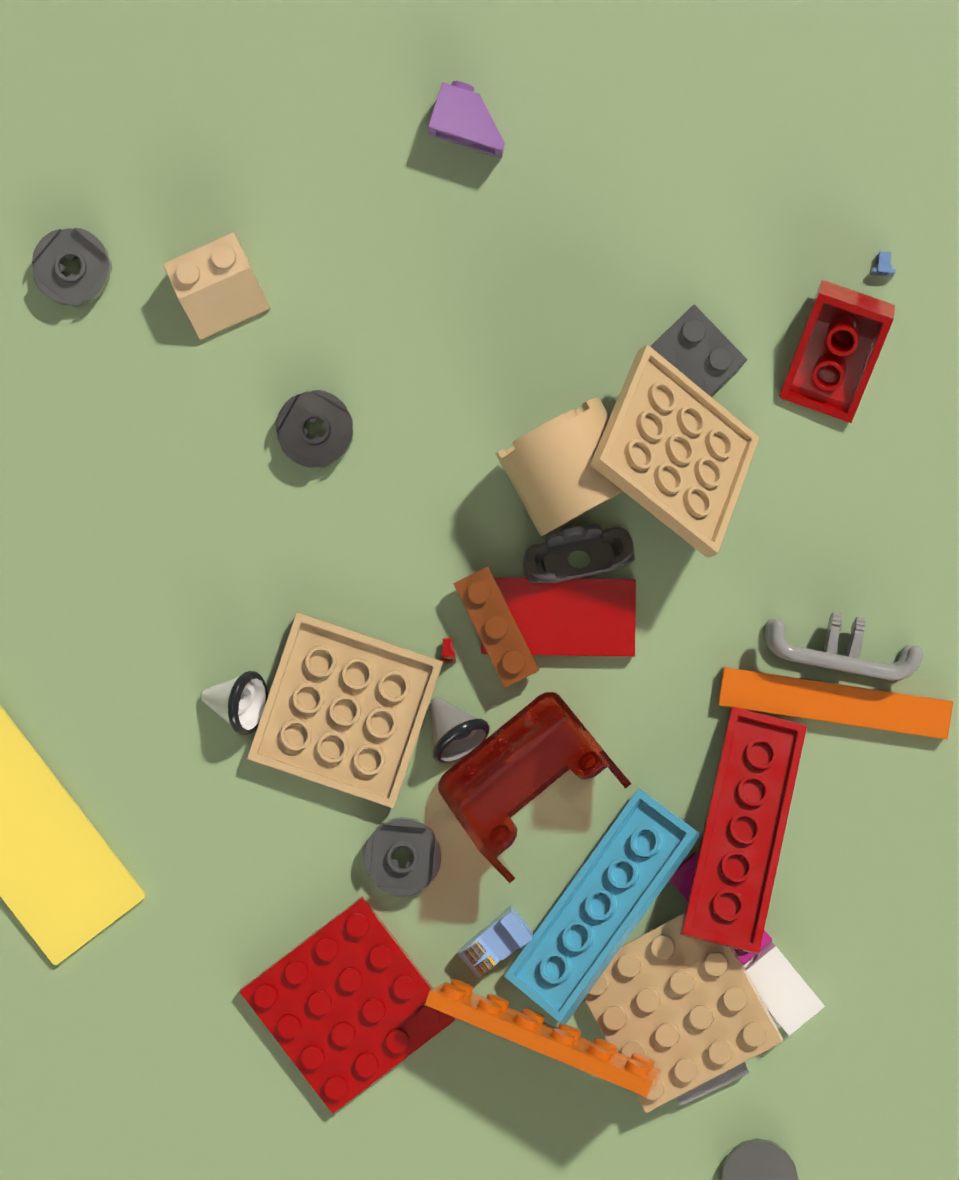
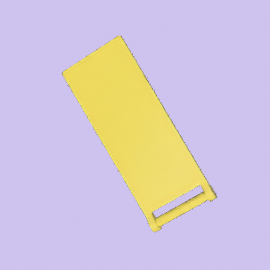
[0,705,146,965]

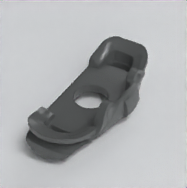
[523,524,635,583]

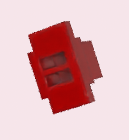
[442,638,456,664]

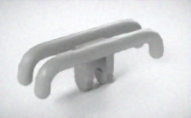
[765,612,923,680]

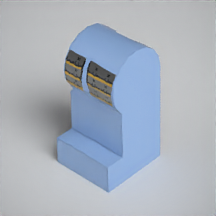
[458,905,533,978]

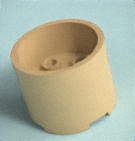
[495,397,623,537]

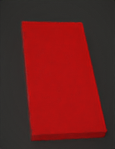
[481,577,636,657]

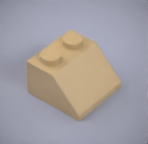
[163,232,270,340]

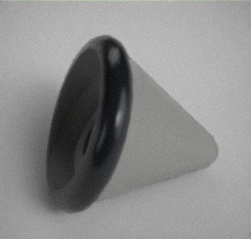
[430,697,490,764]

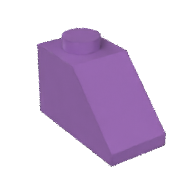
[428,81,505,158]

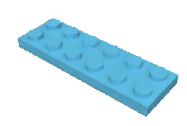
[504,788,702,1025]

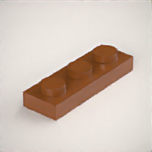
[453,566,539,688]

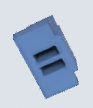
[871,251,896,276]

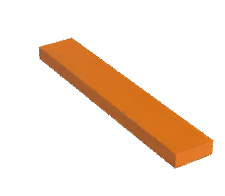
[717,667,953,740]

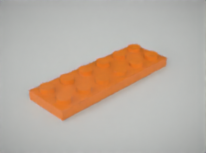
[425,979,661,1097]

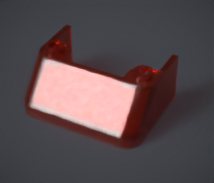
[438,692,631,883]

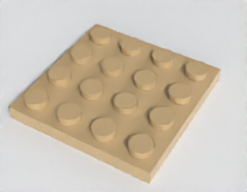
[590,344,760,558]
[247,612,443,809]
[584,912,784,1113]

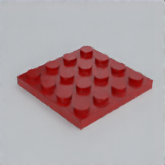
[239,896,455,1114]

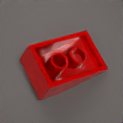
[779,280,895,423]

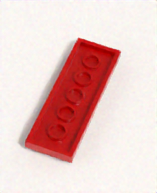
[680,706,807,954]

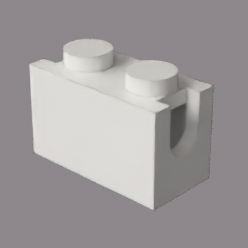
[742,941,825,1036]

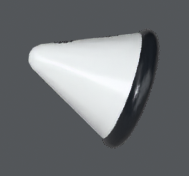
[201,671,267,735]

